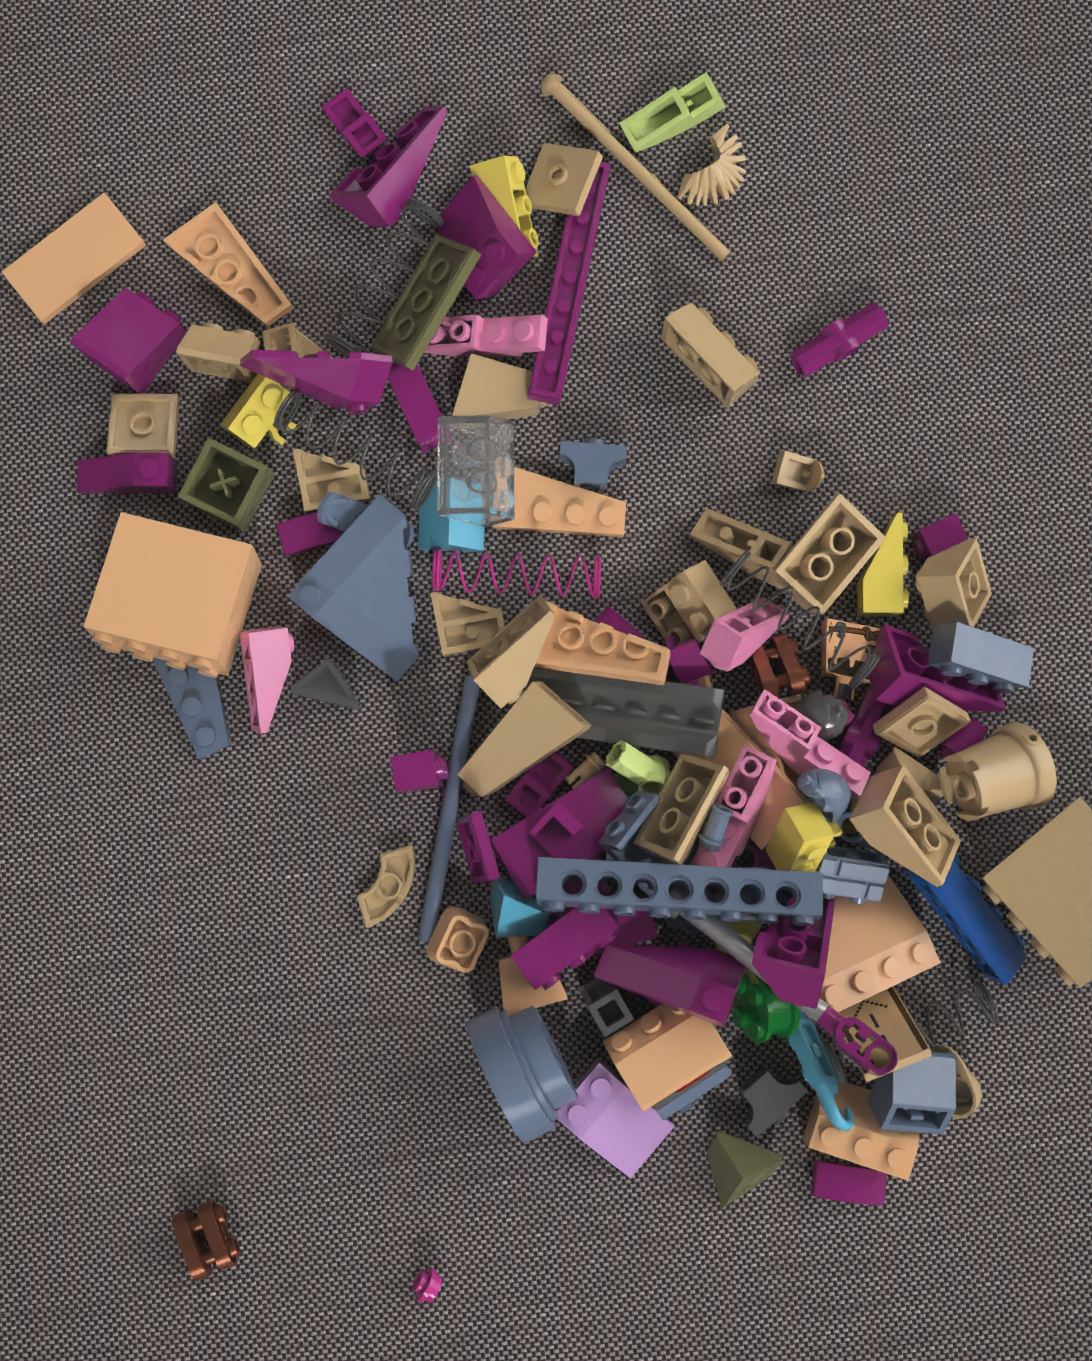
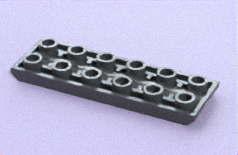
[523,667,725,758]

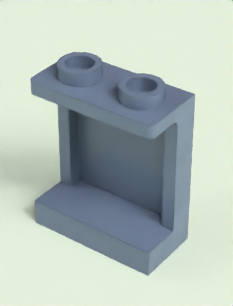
[598,791,700,896]

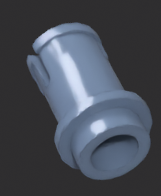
[698,804,733,851]

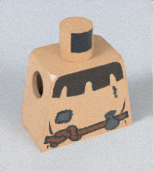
[821,618,880,700]

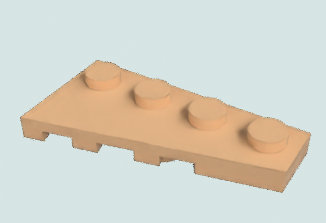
[534,601,671,685]

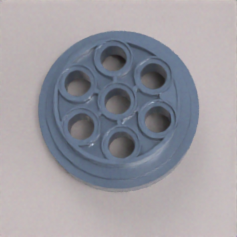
[466,1005,579,1144]

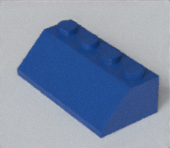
[904,854,1028,985]

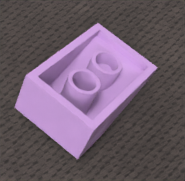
[557,1057,675,1178]

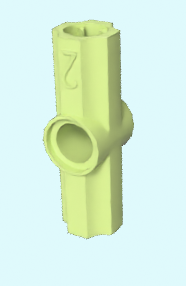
[606,740,671,796]

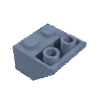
[867,1052,956,1134]

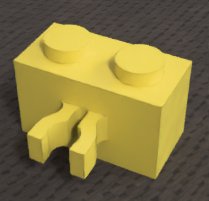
[220,373,297,449]
[765,802,843,872]

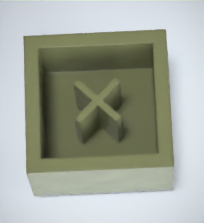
[178,438,275,533]

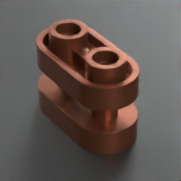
[748,633,810,699]
[172,1199,241,1281]

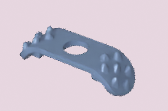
[317,492,414,550]

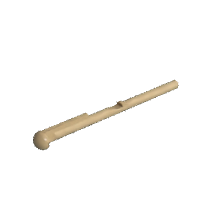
[541,73,730,261]

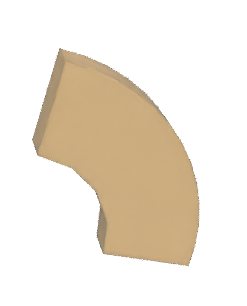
[357,844,416,928]

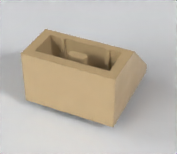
[641,560,737,644]

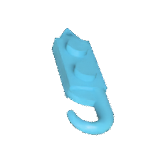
[787,1010,854,1131]

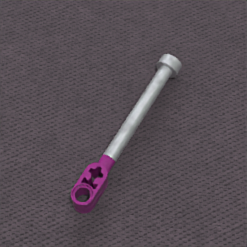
[669,884,898,1076]

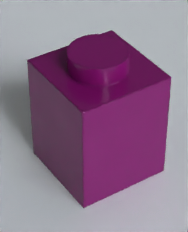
[912,513,968,561]

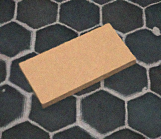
[2,193,146,325]
[672,709,810,850]

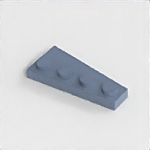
[153,658,231,759]

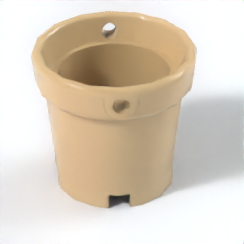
[939,722,1057,821]

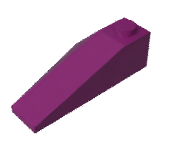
[329,106,448,227]
[240,350,392,415]
[868,624,1006,712]
[752,895,836,1009]
[594,944,746,1028]

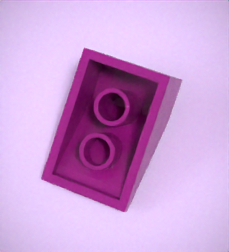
[437,175,537,299]

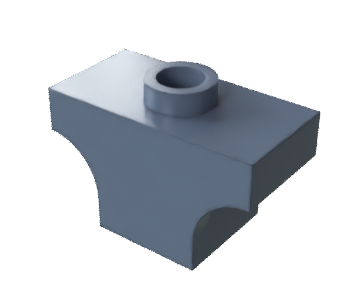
[560,438,627,491]

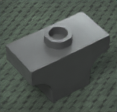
[578,977,636,1038]
[738,1066,808,1137]

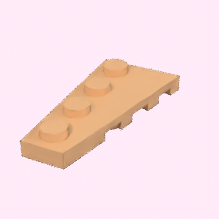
[163,202,294,327]
[492,461,626,537]

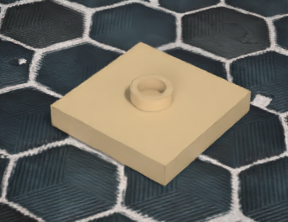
[525,143,603,216]
[106,393,180,458]
[873,687,971,758]

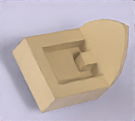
[771,451,825,492]

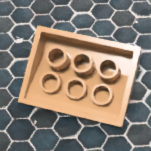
[768,875,941,1018]

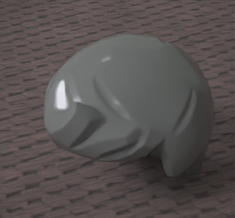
[795,690,848,741]

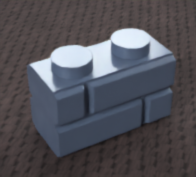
[816,846,890,904]

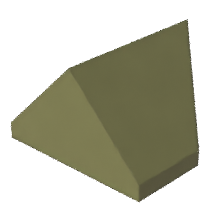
[707,1131,783,1209]

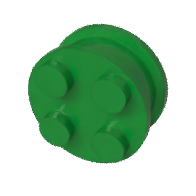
[732,967,800,1043]

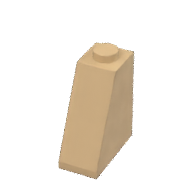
[452,353,548,426]

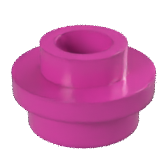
[412,1267,442,1303]

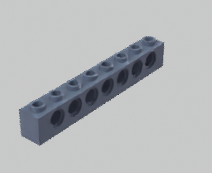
[536,857,823,926]

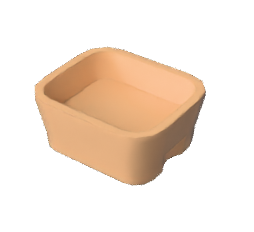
[426,906,489,973]

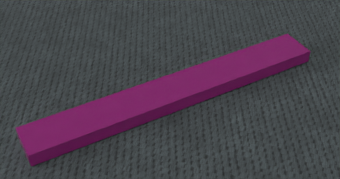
[527,161,611,406]

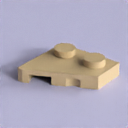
[293,449,371,513]
[430,592,505,657]

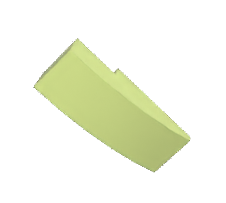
[619,72,726,152]

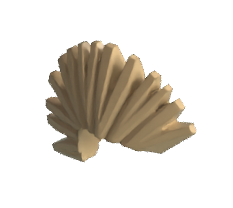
[677,124,746,206]

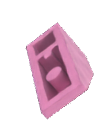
[700,597,790,672]
[239,626,294,733]

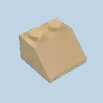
[176,323,263,383]
[915,538,992,632]

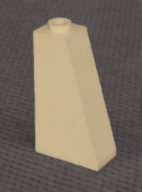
[457,681,592,797]

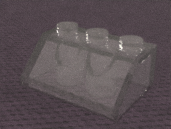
[437,416,515,527]

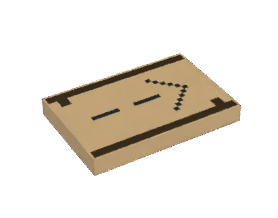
[838,986,932,1082]

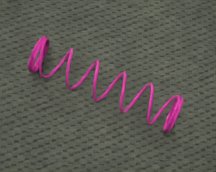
[432,549,601,598]

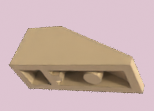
[690,508,792,589]

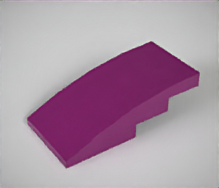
[490,768,628,900]

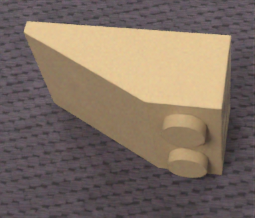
[466,595,555,708]
[850,765,961,887]

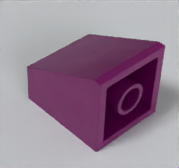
[70,287,186,393]

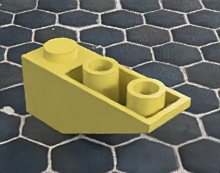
[470,155,539,257]
[857,513,909,617]

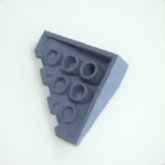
[288,494,419,682]

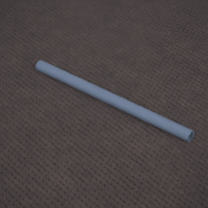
[417,675,480,942]

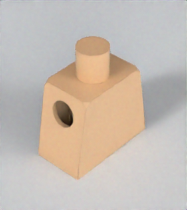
[499,936,568,1015]

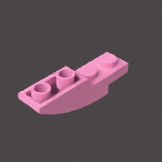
[424,314,548,358]
[750,689,871,802]
[690,744,777,867]

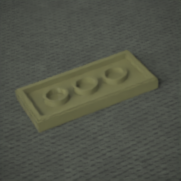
[370,234,481,371]

